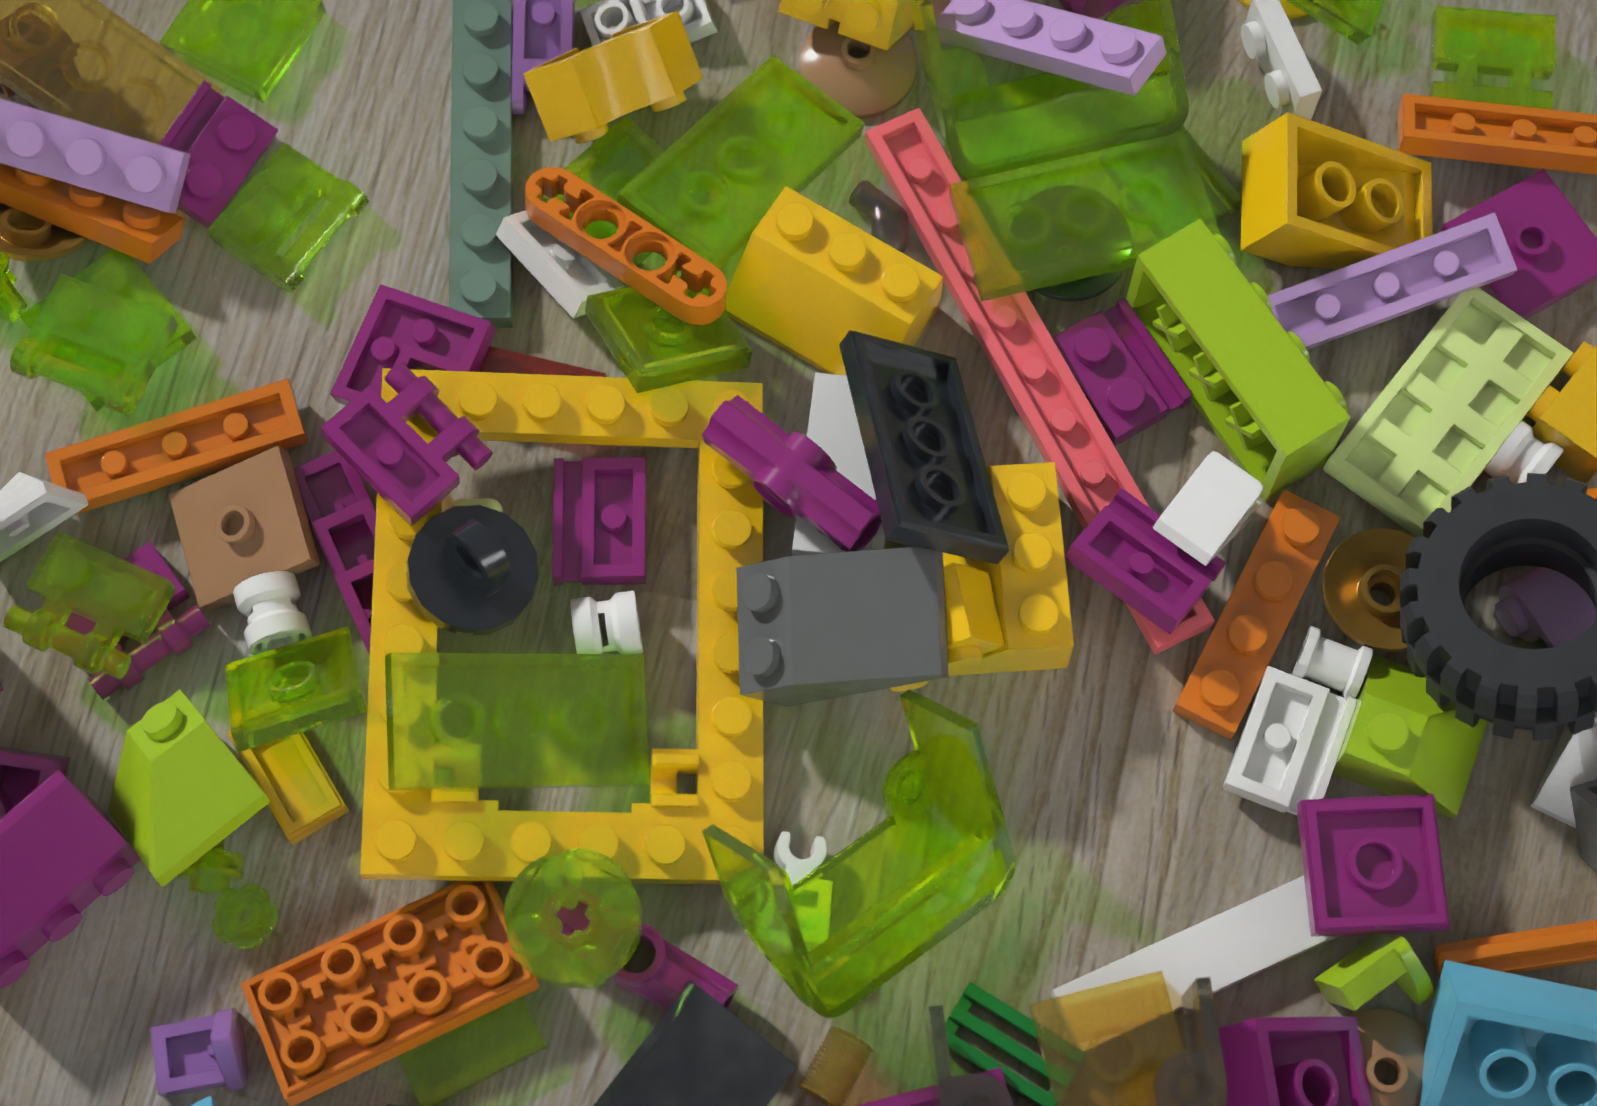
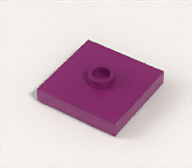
[1440,169,1597,320]
[1297,794,1450,937]

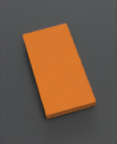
[240,881,541,1106]

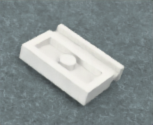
[1222,666,1358,816]

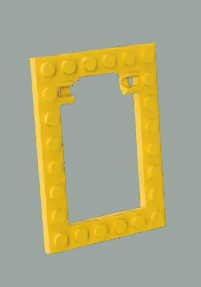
[360,368,764,885]

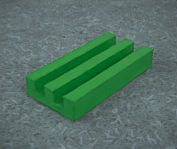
[934,982,1086,1106]

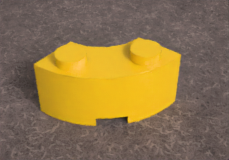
[523,11,703,144]

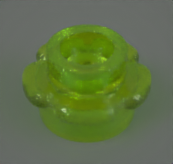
[212,884,278,950]

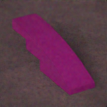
[294,450,447,672]

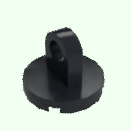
[406,505,539,636]

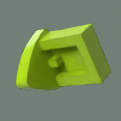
[1314,933,1434,1011]

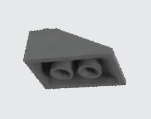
[737,547,949,707]

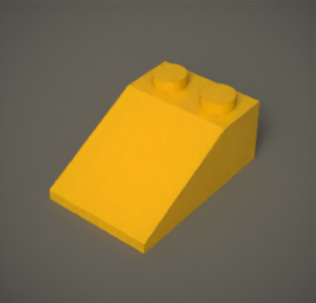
[1241,112,1433,270]

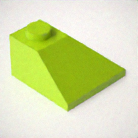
[1332,654,1488,819]
[108,689,271,887]

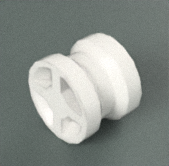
[1484,421,1564,484]

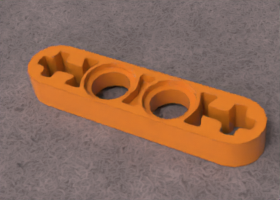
[525,167,727,325]

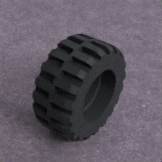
[1400,473,1597,741]

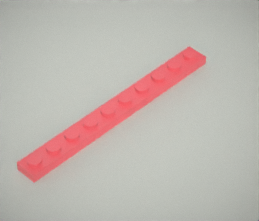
[865,108,1215,655]

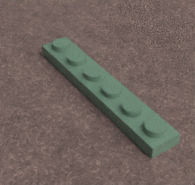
[449,0,514,328]

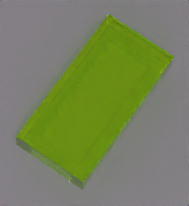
[397,997,547,1106]

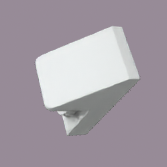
[1153,451,1263,566]

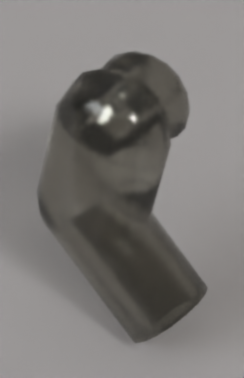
[849,180,909,253]

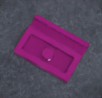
[159,80,278,230]
[1052,297,1192,446]
[552,457,647,586]
[1065,488,1226,635]

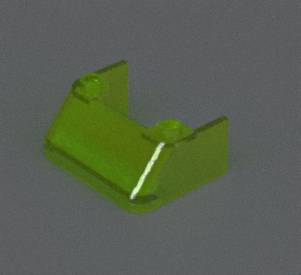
[909,0,1189,181]
[702,689,1016,1018]

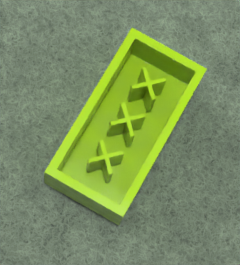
[1126,218,1350,502]

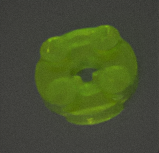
[504,848,643,990]

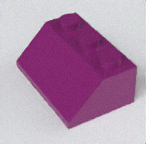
[0,770,141,988]
[1200,1016,1372,1106]

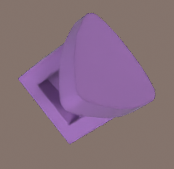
[150,1007,248,1098]

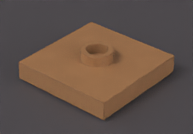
[168,446,321,612]

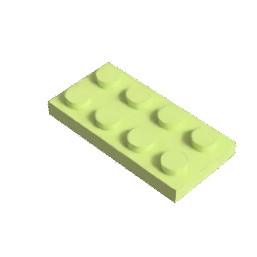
[1323,288,1573,537]

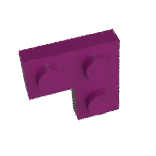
[330,284,497,405]

